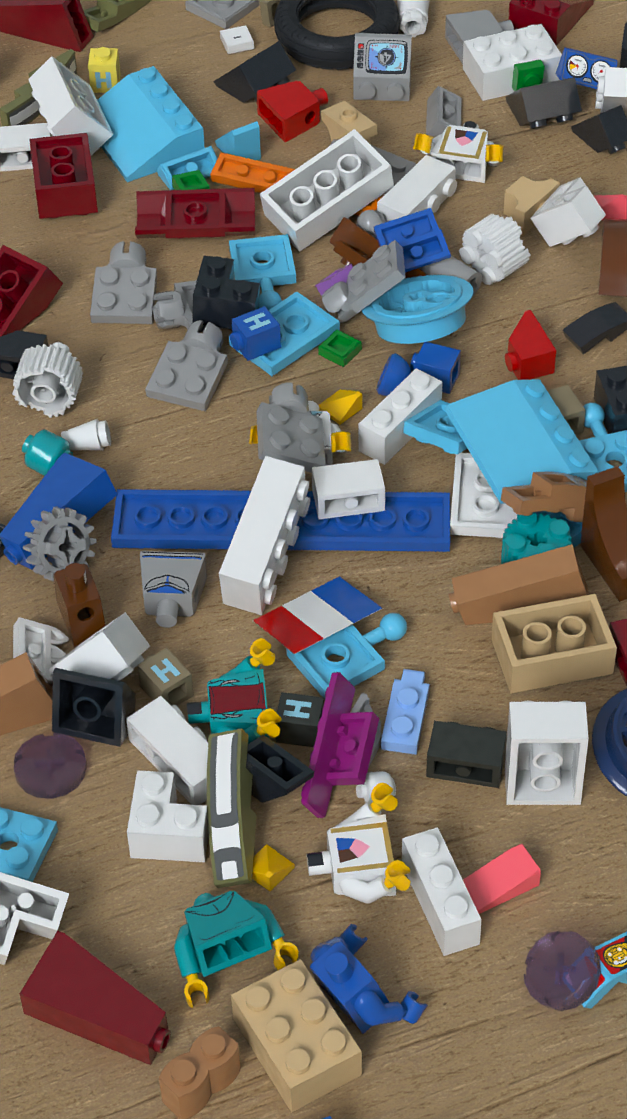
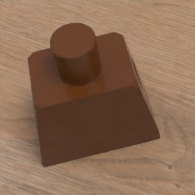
[53,563,106,648]

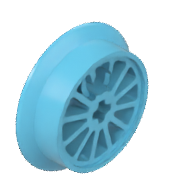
[362,275,473,344]

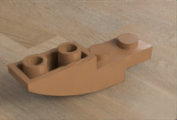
[501,472,587,522]

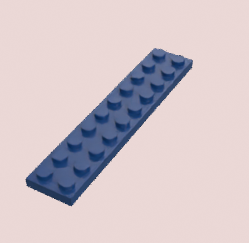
[111,489,450,552]

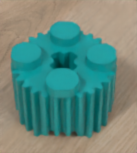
[501,512,572,564]

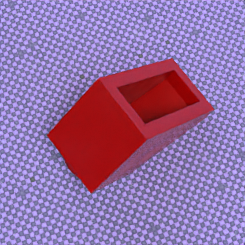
[505,310,556,380]

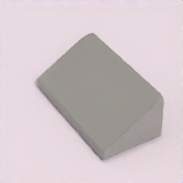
[426,86,462,136]

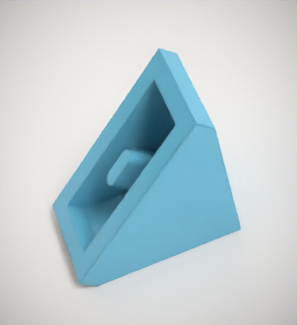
[215,121,261,160]

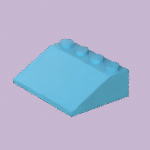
[97,66,205,182]
[444,379,599,504]

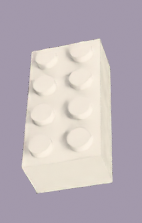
[260,129,394,252]
[219,456,310,615]

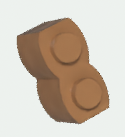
[159,1026,241,1119]

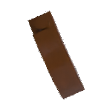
[598,218,627,297]

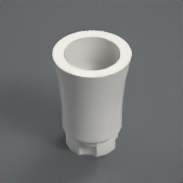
[397,0,430,38]

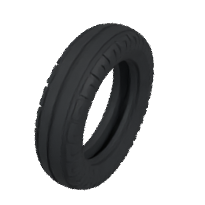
[274,0,400,70]

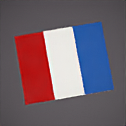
[253,576,383,654]

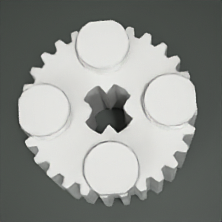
[459,214,531,285]
[12,342,83,418]

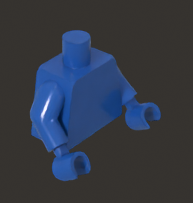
[309,924,427,1034]

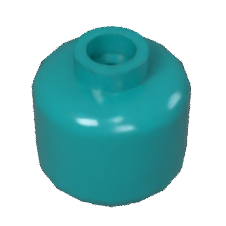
[22,429,73,476]

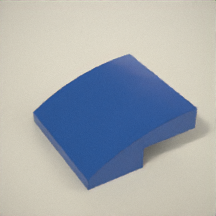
[373,208,451,272]

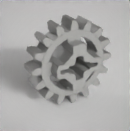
[23,507,97,581]

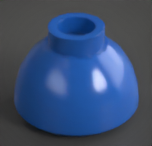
[376,353,412,396]

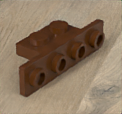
[330,217,428,279]

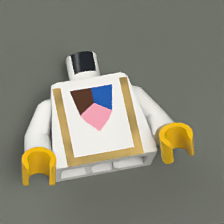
[413,121,504,183]
[306,783,411,904]

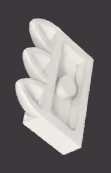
[13,617,69,684]

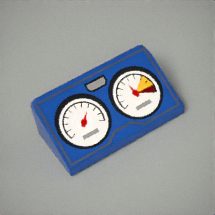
[556,47,617,89]

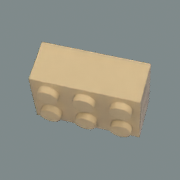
[491,594,617,694]
[231,959,362,1113]

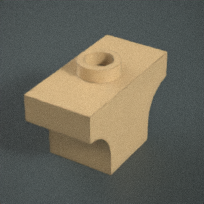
[321,101,378,145]
[503,176,560,236]

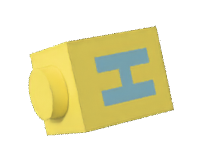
[88,47,121,93]

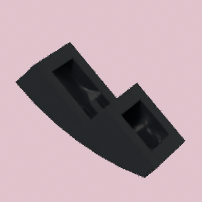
[563,302,627,355]

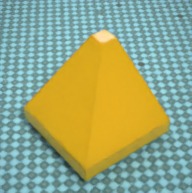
[319,389,363,425]
[252,844,295,892]

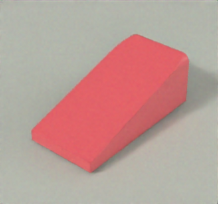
[463,844,541,914]

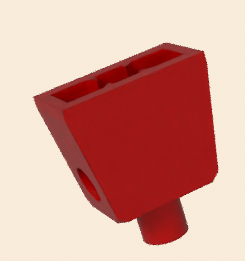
[257,81,328,142]

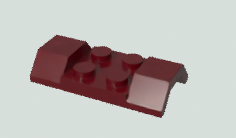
[135,188,256,239]

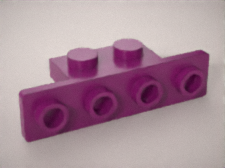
[301,672,380,818]

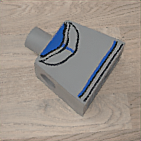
[140,551,207,628]

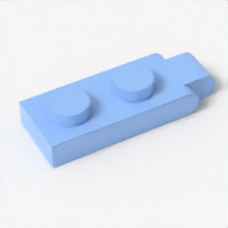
[381,669,430,755]

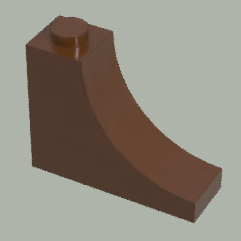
[580,466,627,602]

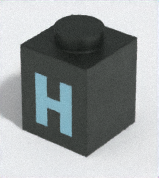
[275,692,324,747]

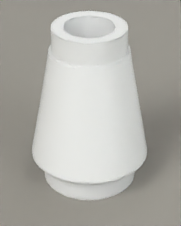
[61,419,111,451]

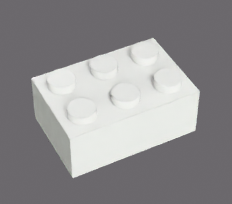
[463,24,562,101]
[28,56,113,156]
[505,700,589,805]

